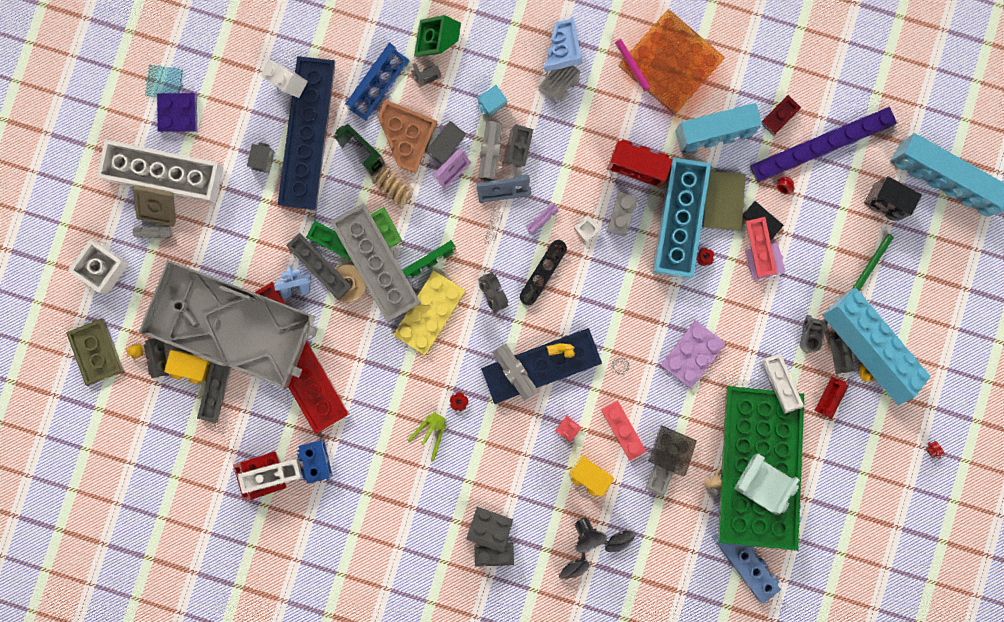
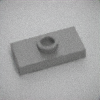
[645,453,678,497]

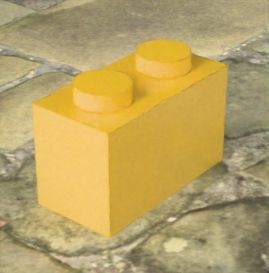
[164,350,211,384]
[569,455,615,498]

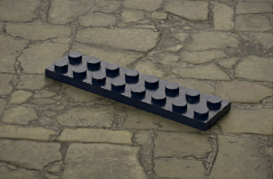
[278,56,336,211]

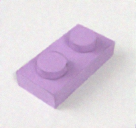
[432,149,472,189]

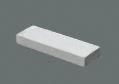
[762,353,804,414]

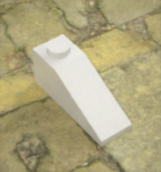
[238,458,302,494]

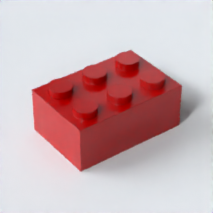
[607,139,673,188]

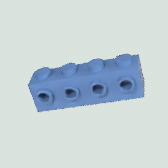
[712,533,781,604]

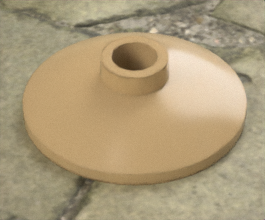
[336,265,367,303]

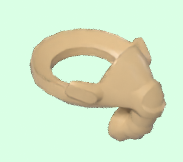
[704,467,722,492]

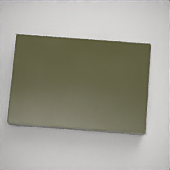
[702,171,746,231]
[66,318,124,386]

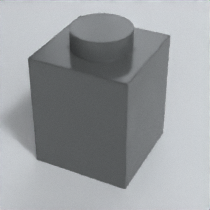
[247,142,274,174]

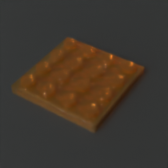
[618,9,726,115]

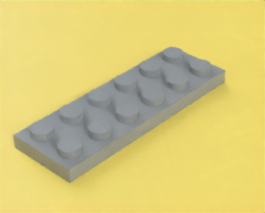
[330,203,421,323]

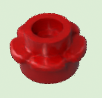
[776,177,795,195]
[696,247,714,266]
[449,392,468,411]
[926,441,945,459]

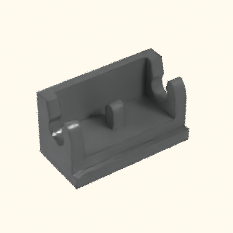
[425,121,466,164]
[503,124,534,168]

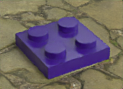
[157,93,198,132]

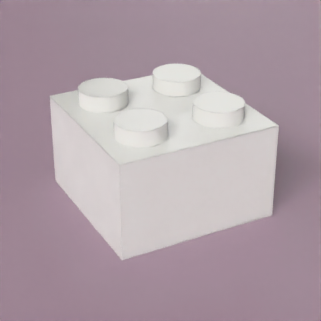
[68,239,130,295]

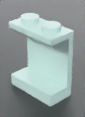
[734,454,799,514]

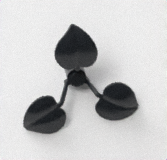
[558,518,636,579]

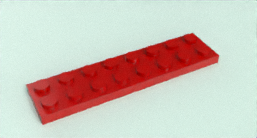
[254,282,350,434]

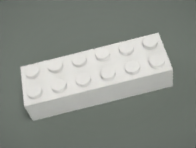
[96,139,224,204]

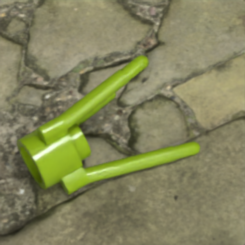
[407,412,447,461]

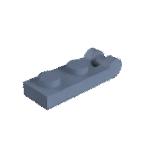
[476,174,532,203]

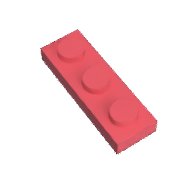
[745,217,777,277]
[601,401,647,461]

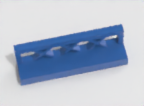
[345,42,409,121]

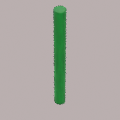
[852,234,894,291]

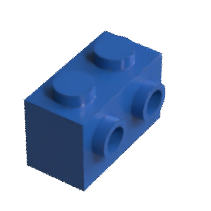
[297,439,333,484]

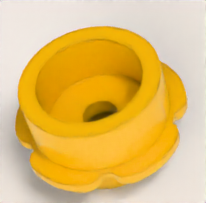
[126,343,145,359]

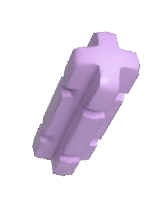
[526,203,559,234]

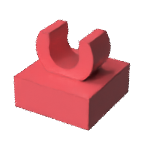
[555,415,582,443]

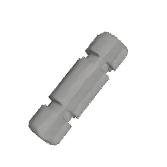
[133,227,172,238]

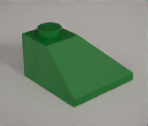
[414,15,461,57]

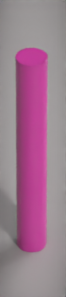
[615,39,650,91]

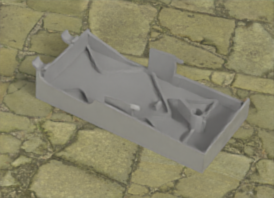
[138,260,318,389]

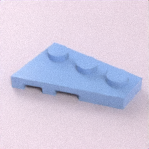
[544,18,583,72]

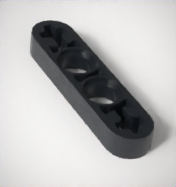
[520,240,567,306]

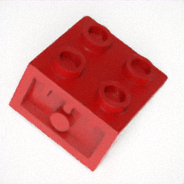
[233,451,286,502]

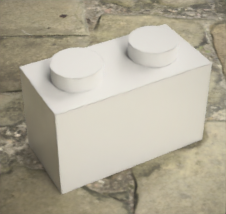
[260,59,308,98]

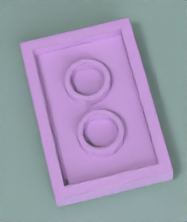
[660,320,726,389]

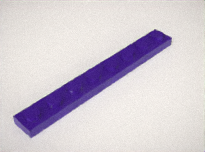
[750,107,897,183]

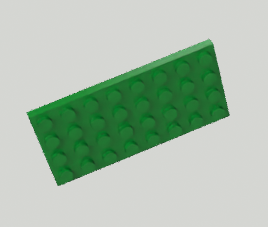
[717,386,804,551]

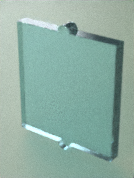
[145,65,183,97]

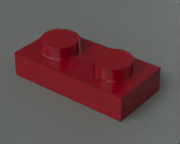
[762,95,802,136]

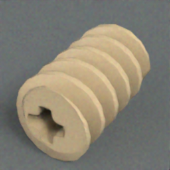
[372,167,414,208]

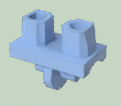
[274,265,311,299]

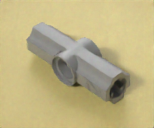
[479,121,502,181]
[492,343,538,401]

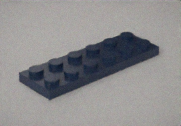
[481,328,602,404]

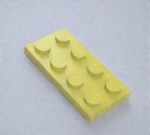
[393,270,466,356]

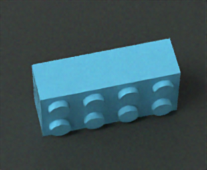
[675,103,762,153]

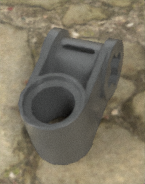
[800,315,828,353]

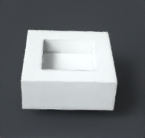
[574,215,601,242]

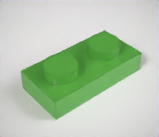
[371,207,402,248]

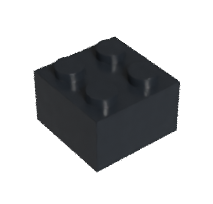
[864,176,922,221]

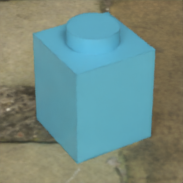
[477,85,507,118]

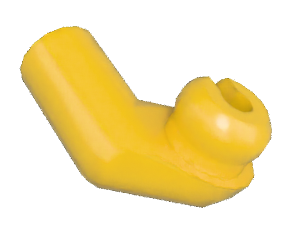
[547,343,575,358]
[858,362,874,382]

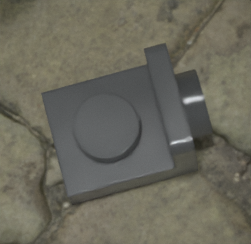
[411,63,442,86]

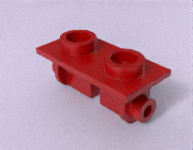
[814,377,849,419]

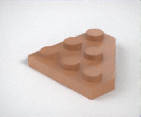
[378,100,438,174]

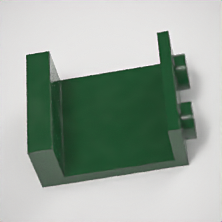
[334,123,385,176]

